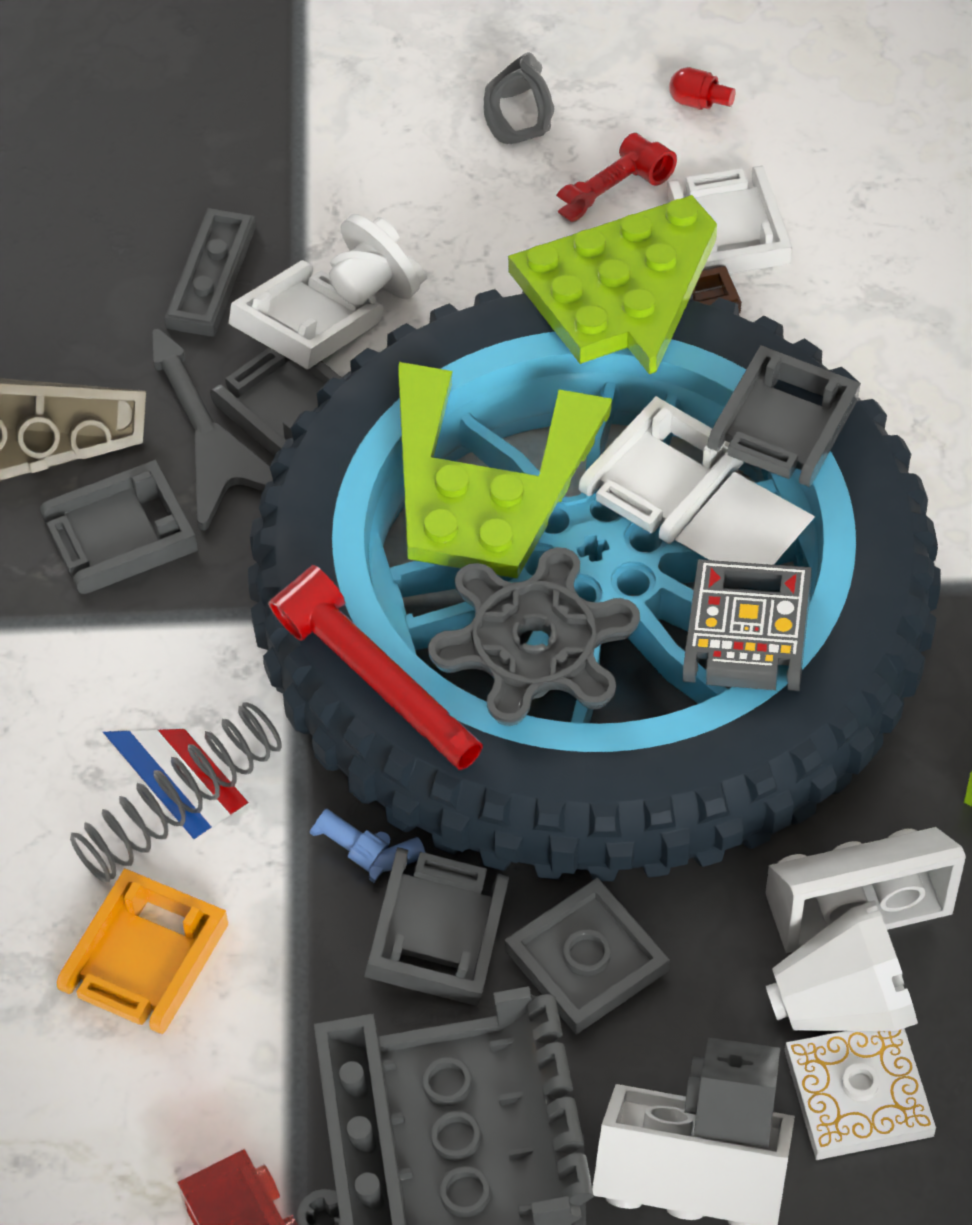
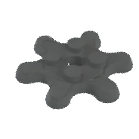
[428,547,640,726]

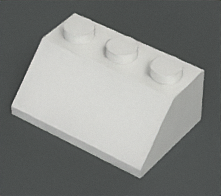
[766,827,966,953]
[592,1084,795,1225]

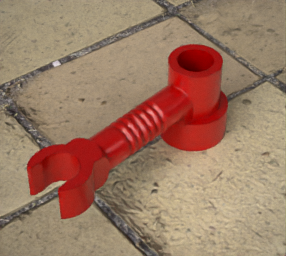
[556,133,677,222]

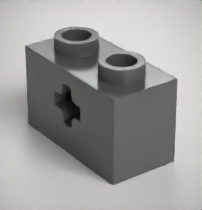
[684,1037,780,1147]

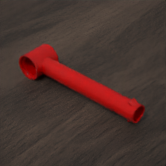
[268,565,483,770]

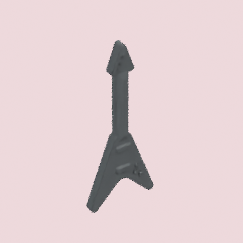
[152,328,273,530]

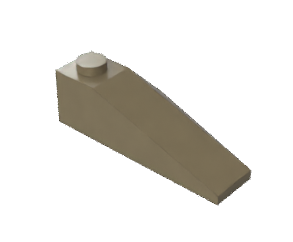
[0,378,146,482]

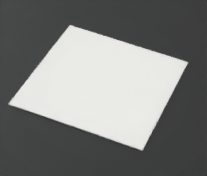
[675,472,815,565]

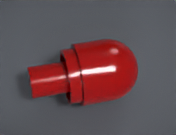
[669,67,736,110]

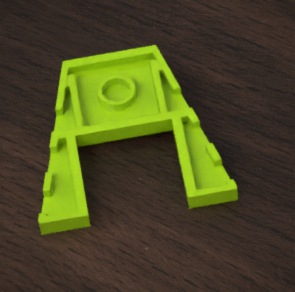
[398,362,612,579]

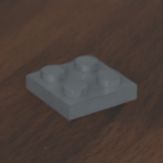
[505,878,670,1035]

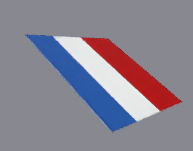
[103,729,249,840]

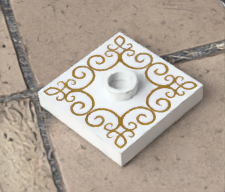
[785,1028,936,1160]

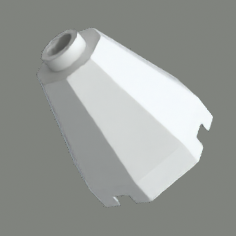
[766,900,918,1031]

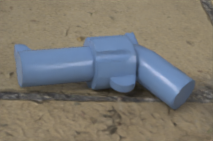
[310,809,425,883]

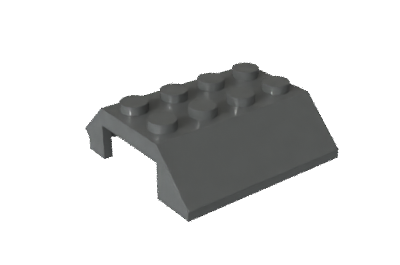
[314,986,594,1225]

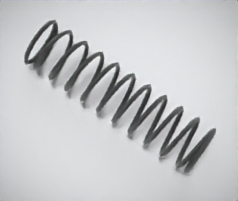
[70,702,282,883]

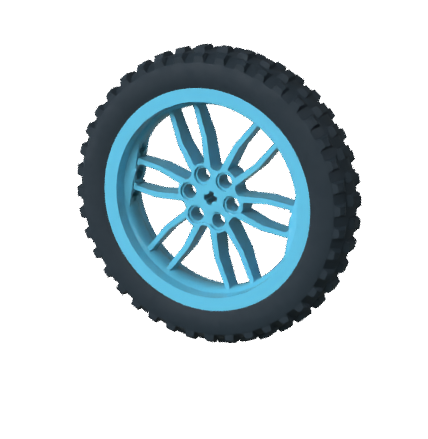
[248,289,941,881]

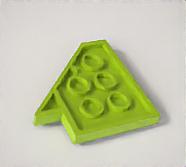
[508,195,717,374]

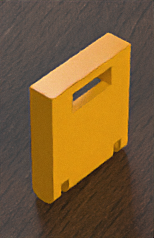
[57,868,229,1034]

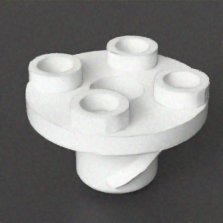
[329,214,427,306]

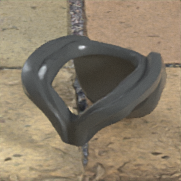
[484,52,554,144]

